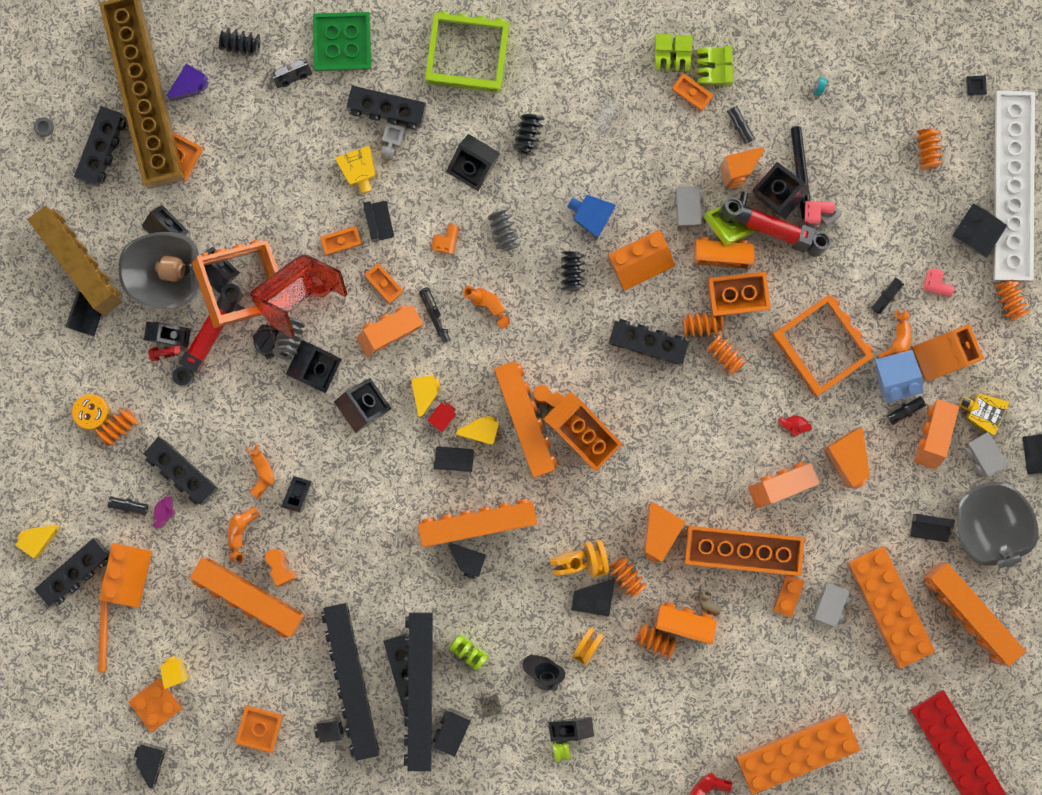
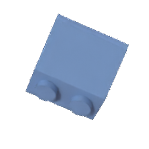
[875,350,924,403]

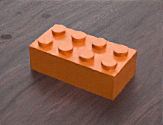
[544,391,623,471]

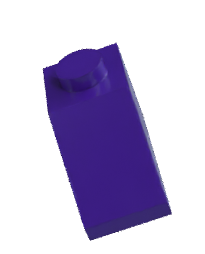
[166,64,209,101]

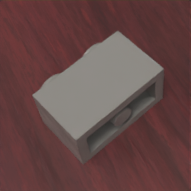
[675,186,705,228]
[965,432,1008,477]
[812,582,851,627]

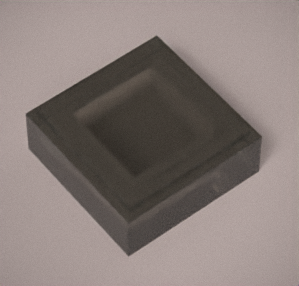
[479,694,502,718]

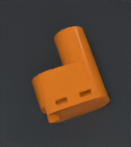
[431,224,459,255]

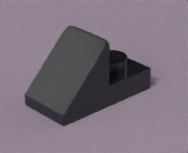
[281,476,312,513]

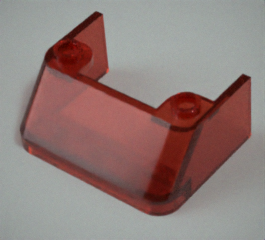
[250,255,348,337]

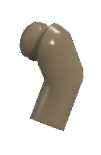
[699,590,722,616]

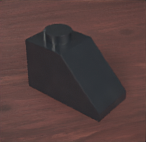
[143,321,191,347]
[448,543,487,579]
[314,717,344,743]
[548,717,594,741]
[134,742,166,789]

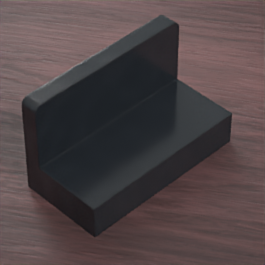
[363,201,394,242]
[142,205,189,236]
[201,247,240,294]
[66,291,102,337]
[1022,434,1042,474]
[433,446,474,472]
[910,514,955,542]

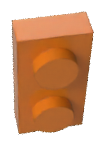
[671,73,714,111]
[320,226,362,256]
[364,263,404,304]
[773,575,805,618]

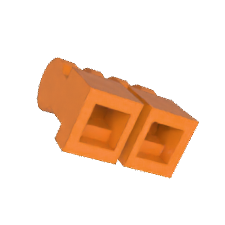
[533,385,565,409]
[265,549,298,587]

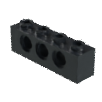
[346,85,427,130]
[74,106,127,187]
[608,319,689,365]
[143,436,218,505]
[34,538,110,607]
[383,633,409,715]

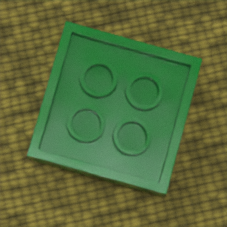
[313,12,372,71]

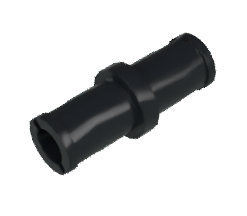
[726,106,756,144]
[871,277,904,315]
[887,396,927,425]
[108,496,149,516]

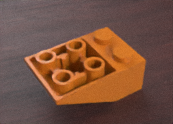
[912,324,984,382]

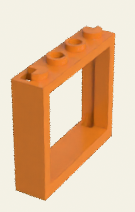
[192,240,290,328]
[771,294,874,397]

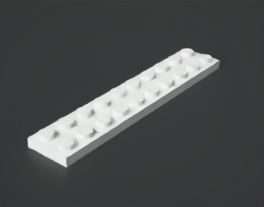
[993,91,1035,282]

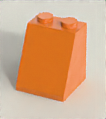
[823,427,870,489]
[643,502,686,563]

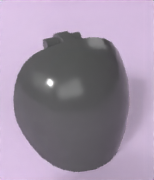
[118,232,205,309]
[957,482,1039,569]

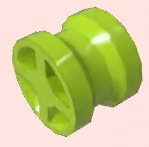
[552,741,571,763]

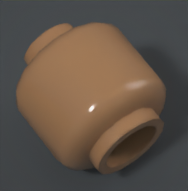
[155,256,185,282]

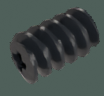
[219,27,260,57]
[513,114,545,156]
[561,251,585,291]

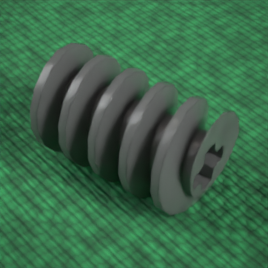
[488,209,521,252]
[272,317,305,360]

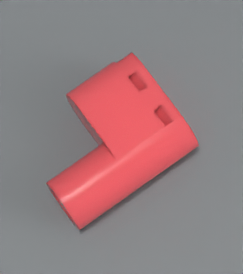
[804,201,835,225]
[923,268,954,297]

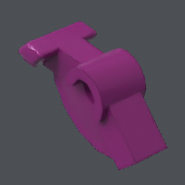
[152,496,175,528]

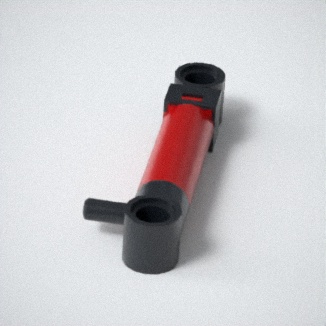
[718,191,831,257]
[173,283,246,387]

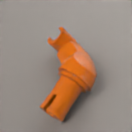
[463,286,510,329]
[879,309,912,358]
[245,441,275,499]
[227,506,260,563]

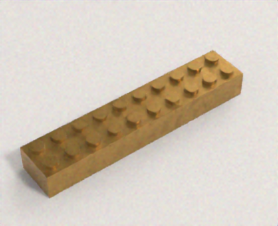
[99,0,185,189]

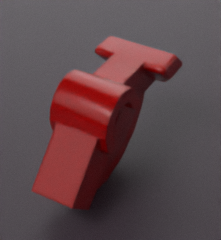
[148,346,180,361]
[778,415,812,436]

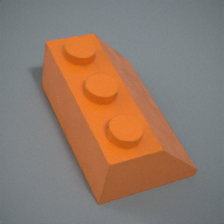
[720,147,764,190]
[607,229,675,291]
[693,237,754,269]
[707,271,771,316]
[99,543,152,608]
[653,602,717,645]

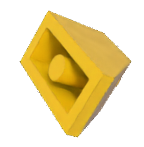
[411,375,441,418]
[456,415,500,445]
[15,525,61,559]
[160,656,189,689]

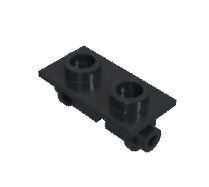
[271,59,312,88]

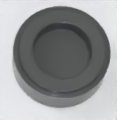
[34,117,54,137]

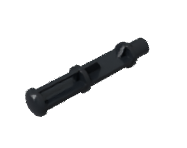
[419,287,451,343]

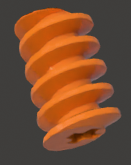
[916,129,944,170]
[994,279,1030,321]
[682,312,723,338]
[706,333,748,376]
[95,407,139,447]
[609,557,647,600]
[633,623,676,661]

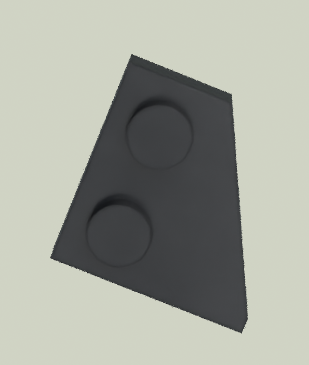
[571,579,615,616]

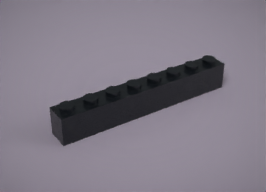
[321,602,380,761]
[404,612,433,771]

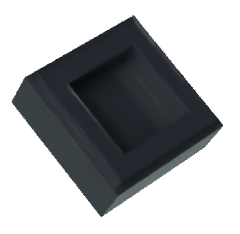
[966,75,987,96]

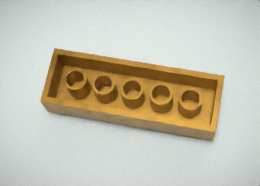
[27,205,122,316]

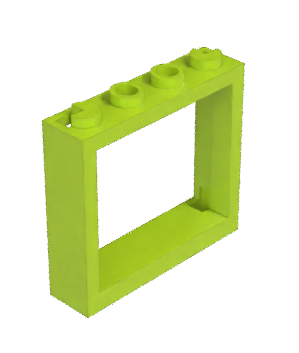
[425,11,509,93]

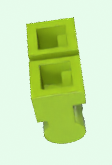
[655,34,693,72]
[697,45,733,86]
[448,633,489,672]

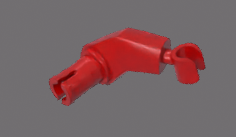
[689,773,732,795]

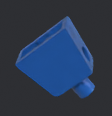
[567,195,616,239]

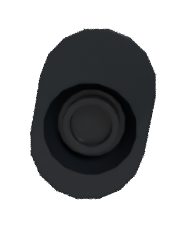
[252,324,279,359]
[522,655,566,691]

